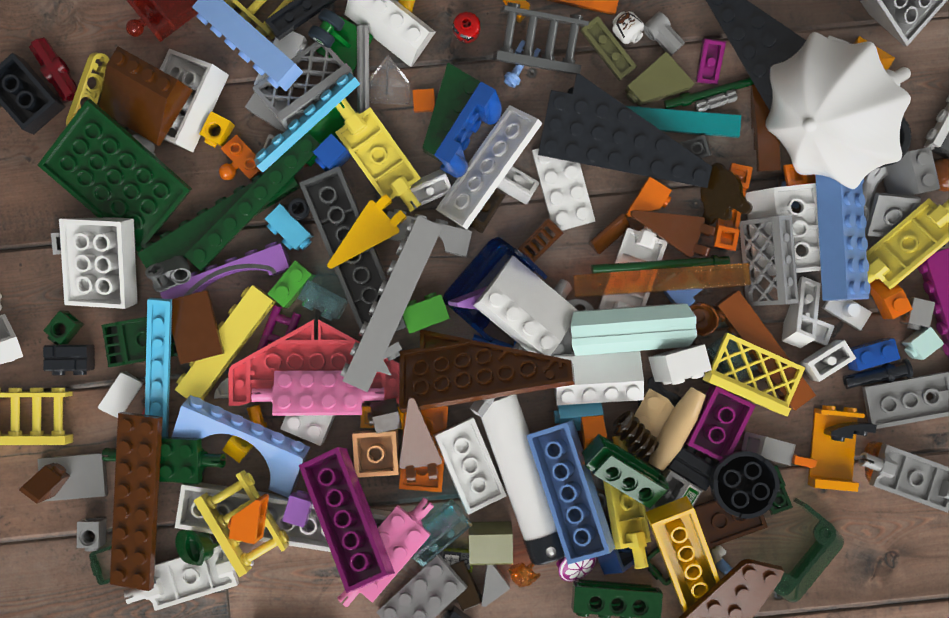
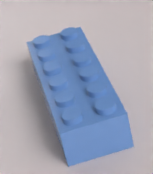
[815,175,871,301]
[526,420,615,565]

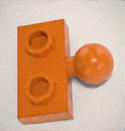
[219,134,262,181]

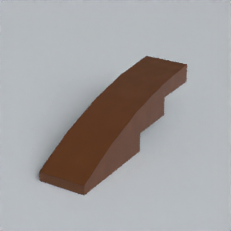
[751,85,780,171]

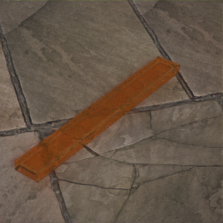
[573,263,751,297]

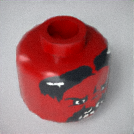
[453,12,481,43]

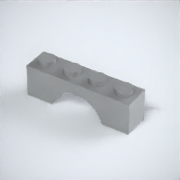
[387,209,472,258]

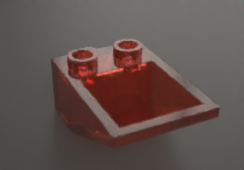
[126,0,198,42]

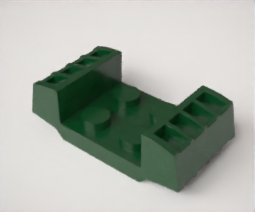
[101,317,178,368]

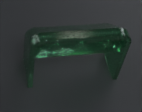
[774,498,844,603]

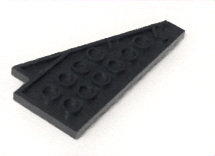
[706,0,806,111]

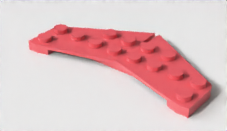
[228,319,399,406]

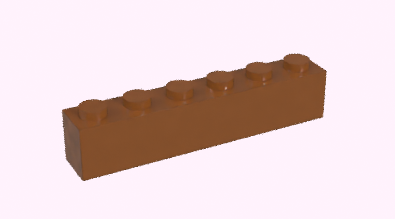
[713,290,816,411]

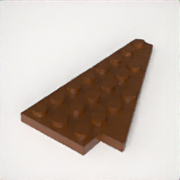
[399,330,575,413]

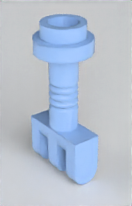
[504,40,541,88]

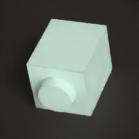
[902,327,944,360]

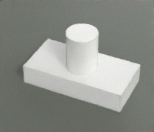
[822,300,872,331]

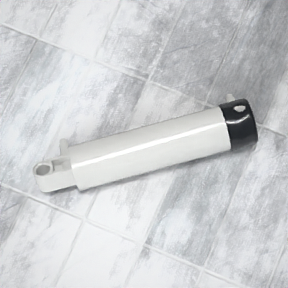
[481,394,565,565]

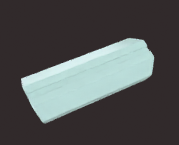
[571,303,697,356]

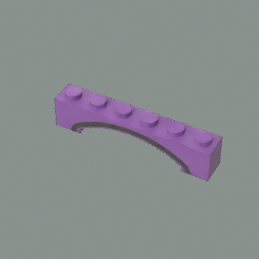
[160,242,292,299]

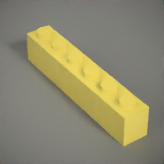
[175,285,276,400]

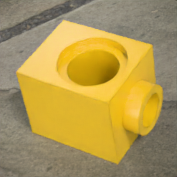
[199,111,235,148]
[223,435,253,463]

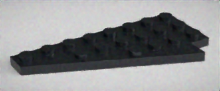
[538,74,712,188]

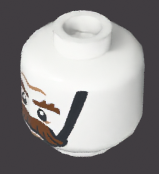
[612,11,644,44]

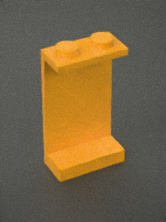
[808,405,865,492]

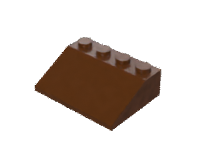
[99,46,193,146]

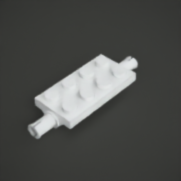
[598,226,667,309]
[124,544,254,611]

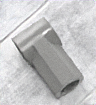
[643,11,685,56]

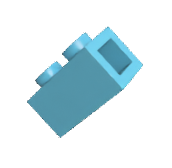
[265,204,313,251]
[554,403,604,431]

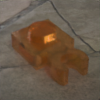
[507,562,541,588]

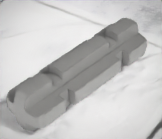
[695,89,738,112]

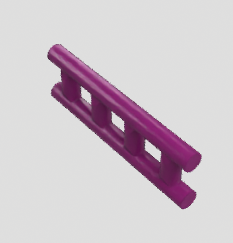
[256,305,301,351]

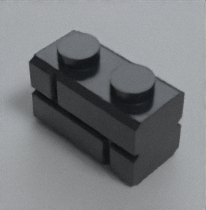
[43,345,95,375]
[667,444,715,491]

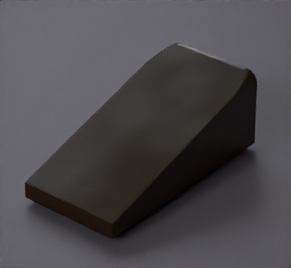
[470,189,506,233]
[450,560,482,611]

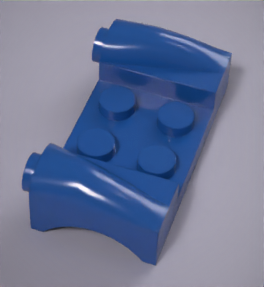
[434,82,502,178]

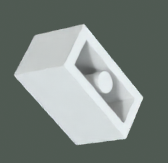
[800,340,856,382]

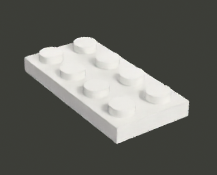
[532,148,595,231]
[433,417,506,515]

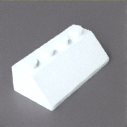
[344,0,436,67]
[553,351,644,405]

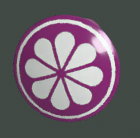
[556,557,597,582]

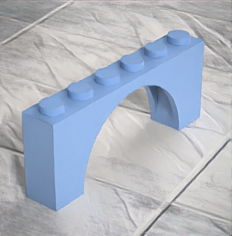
[172,395,310,498]

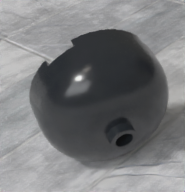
[710,450,780,519]

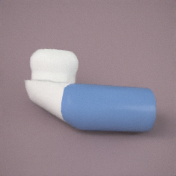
[711,545,733,575]

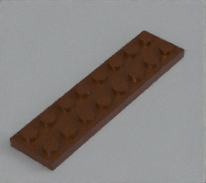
[110,412,163,591]

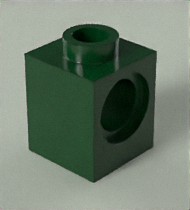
[43,311,84,345]

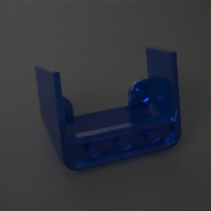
[443,237,548,343]

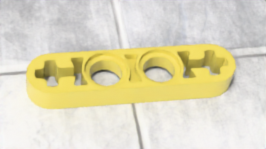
[66,52,110,125]

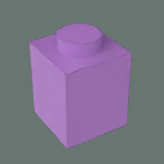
[282,490,313,528]

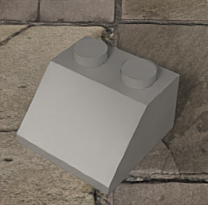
[883,147,940,196]

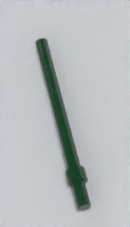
[664,77,754,109]

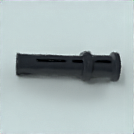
[843,358,913,389]

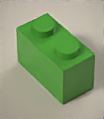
[268,261,316,308]
[403,292,451,334]

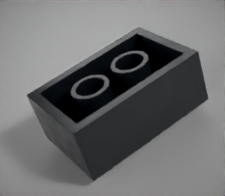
[0,53,66,135]

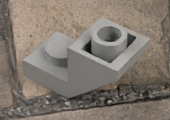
[741,432,796,466]

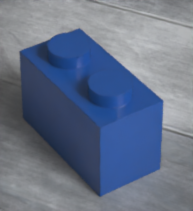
[313,134,352,172]
[848,338,900,371]

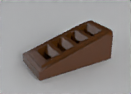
[517,218,564,264]

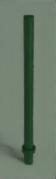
[591,255,730,273]

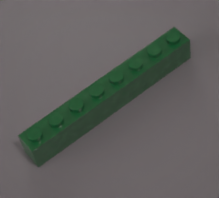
[137,174,301,273]

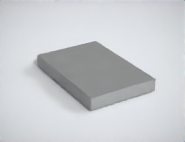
[38,453,108,502]

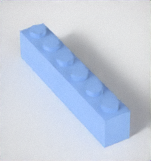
[192,0,303,91]

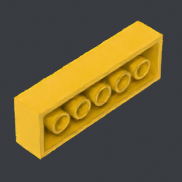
[645,496,720,613]

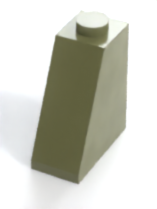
[625,52,695,106]

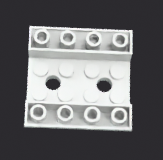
[745,183,821,278]

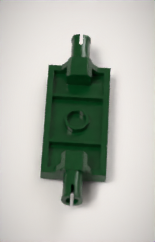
[102,437,226,484]

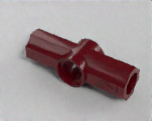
[29,37,77,102]

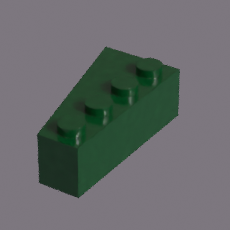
[422,63,480,163]

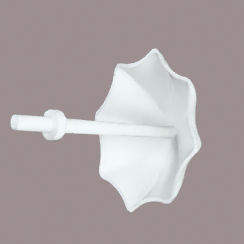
[766,32,911,189]

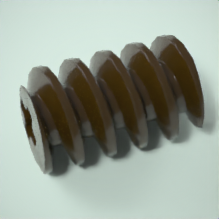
[613,411,659,460]

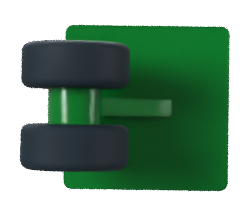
[308,8,373,72]

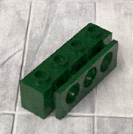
[582,434,670,509]
[571,579,663,618]

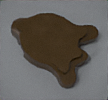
[700,163,753,225]

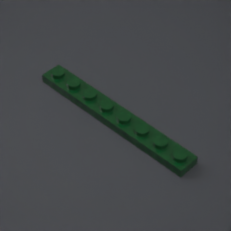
[184,132,320,271]

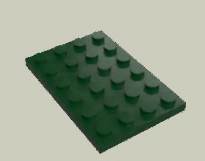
[38,99,192,252]

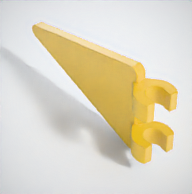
[327,194,407,269]

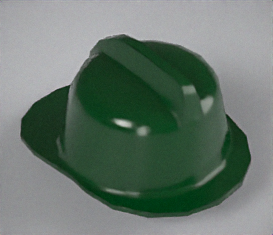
[175,530,219,566]

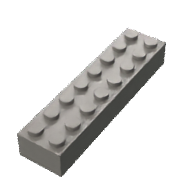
[340,215,442,392]

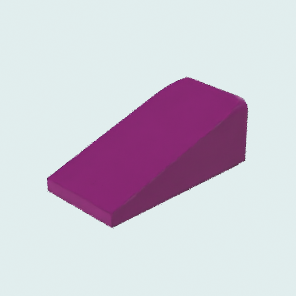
[696,38,726,85]

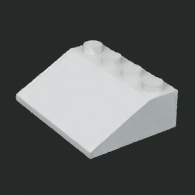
[160,49,229,152]
[59,218,138,309]
[473,256,578,356]

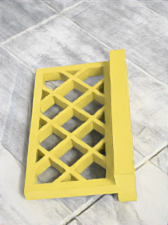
[702,333,805,417]

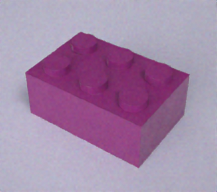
[685,385,756,464]

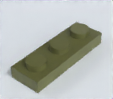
[580,16,637,81]

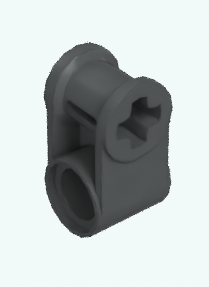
[145,256,191,292]

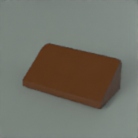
[589,213,630,254]

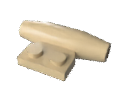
[634,387,707,471]

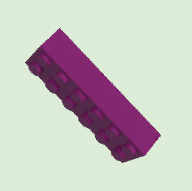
[299,447,395,593]

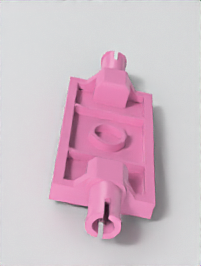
[251,371,384,416]
[337,497,434,607]

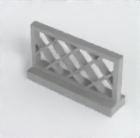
[252,42,353,130]
[739,215,799,306]

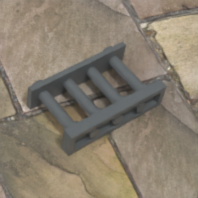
[492,3,589,75]

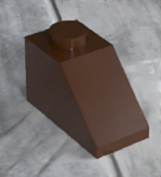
[19,463,70,504]

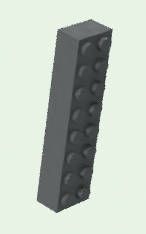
[299,166,407,332]

